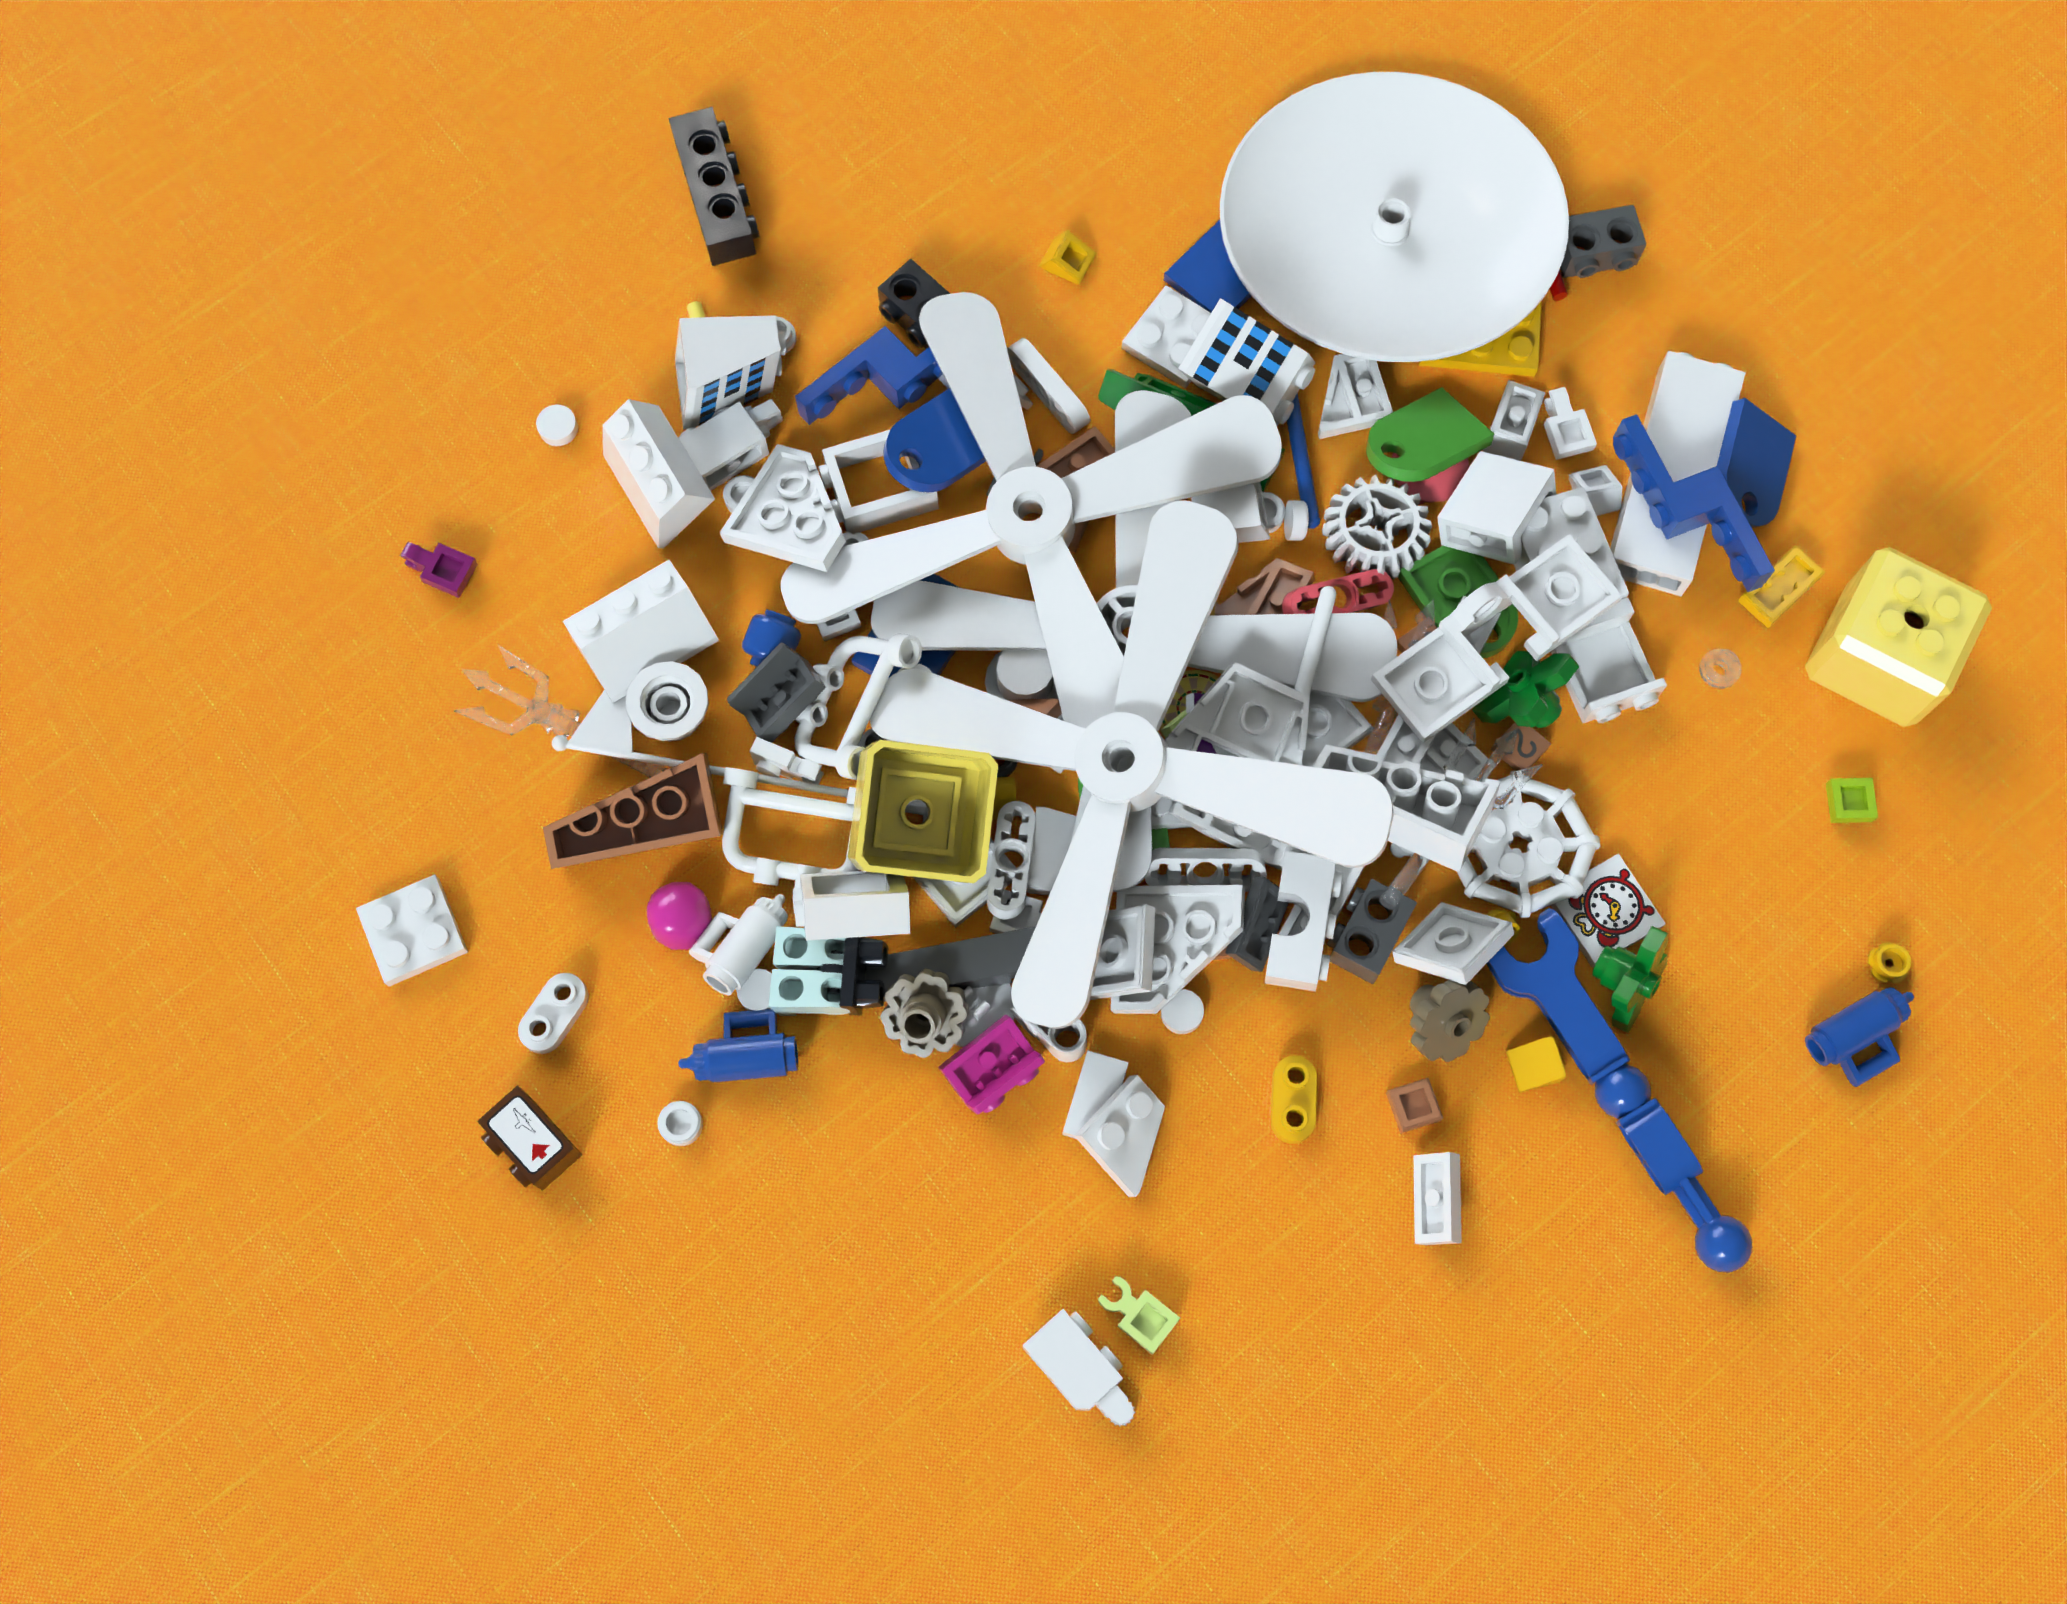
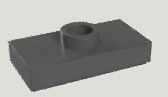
[1225,877,1289,972]

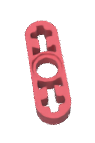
[1282,569,1394,614]

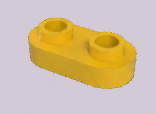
[1271,1055,1317,1144]

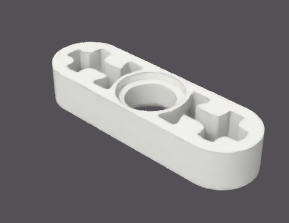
[1007,337,1090,434]
[987,801,1036,920]
[1145,848,1267,892]

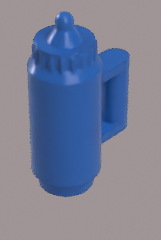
[1805,987,1914,1087]
[678,1009,798,1083]

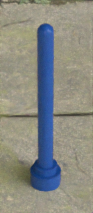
[1287,393,1320,529]

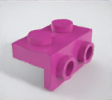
[938,1014,1045,1115]

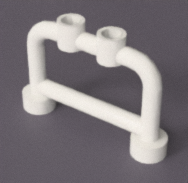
[794,633,922,780]
[722,767,859,888]

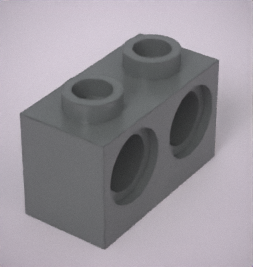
[1560,204,1647,278]
[1327,879,1417,984]

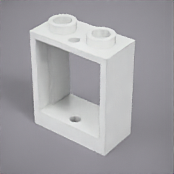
[818,429,939,534]
[792,871,910,940]

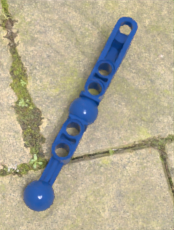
[1486,908,1753,1273]

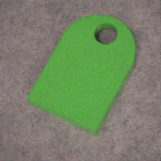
[1366,387,1494,482]
[1398,546,1518,658]

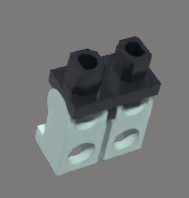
[768,926,889,1016]

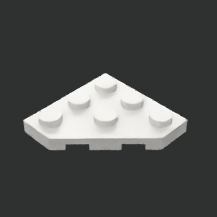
[719,444,846,572]
[1110,885,1245,1014]

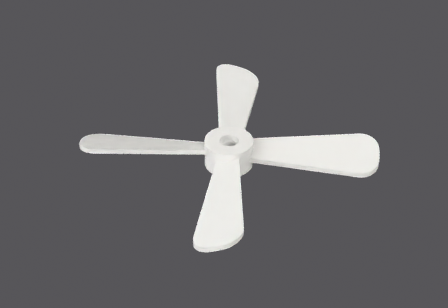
[781,292,1282,729]
[871,390,1397,892]
[870,500,1394,1029]

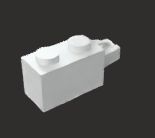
[678,399,783,491]

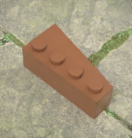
[543,753,723,869]

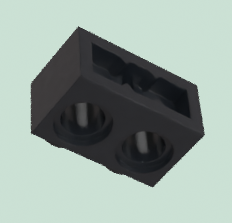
[877,259,950,349]

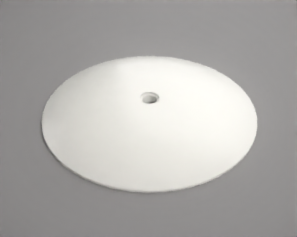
[1220,72,1569,362]

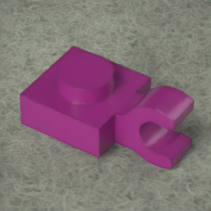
[400,542,478,598]

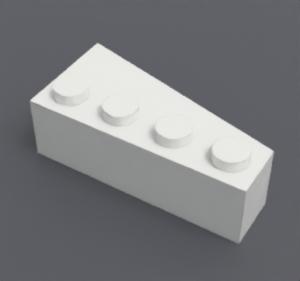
[1313,744,1501,872]

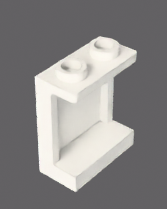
[1437,451,1556,565]
[1551,598,1667,723]

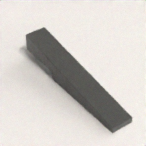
[865,926,1036,1001]

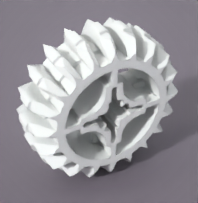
[1322,474,1432,580]

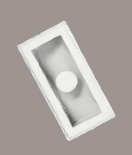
[1027,806,1076,896]

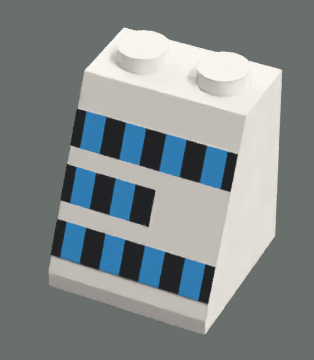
[1178,299,1316,426]
[675,315,786,429]

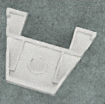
[1165,662,1310,765]

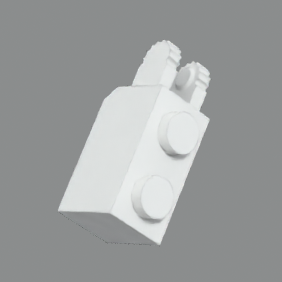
[1022,1309,1135,1427]

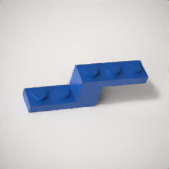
[795,326,943,425]
[1613,414,1775,592]

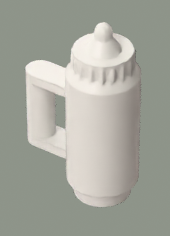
[689,894,788,996]

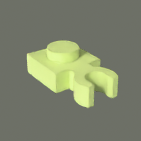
[1098,1276,1180,1355]

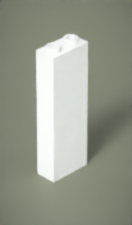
[1610,351,1746,596]

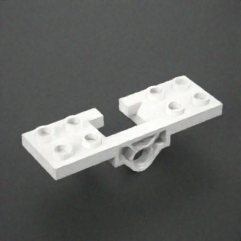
[1371,534,1623,743]

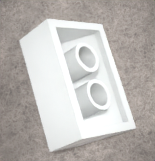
[602,399,715,549]
[563,560,719,703]

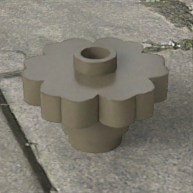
[880,969,969,1058]
[1410,980,1490,1062]

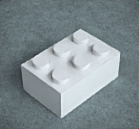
[1514,486,1629,600]

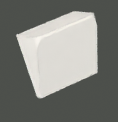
[1569,465,1622,516]

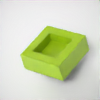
[1826,778,1878,823]

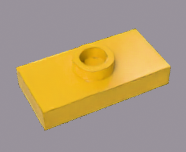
[1738,545,1826,628]

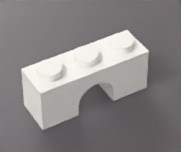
[1265,850,1343,992]

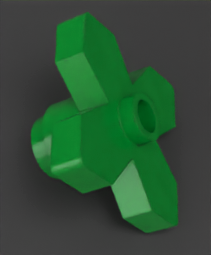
[1472,651,1579,728]
[1592,926,1669,1033]

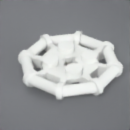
[1456,771,1601,918]

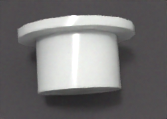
[985,650,1058,700]
[626,661,709,741]

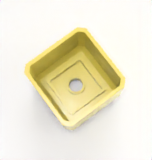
[1805,547,1992,727]
[848,740,998,884]

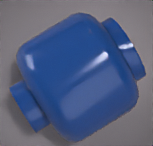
[742,609,801,667]

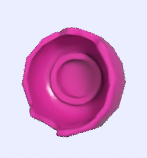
[646,882,712,950]

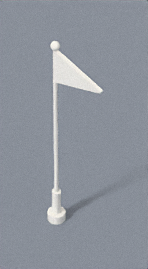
[552,690,928,822]

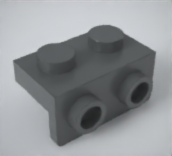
[727,643,826,743]

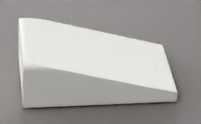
[1483,380,1545,461]

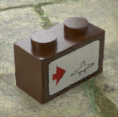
[477,1085,582,1191]

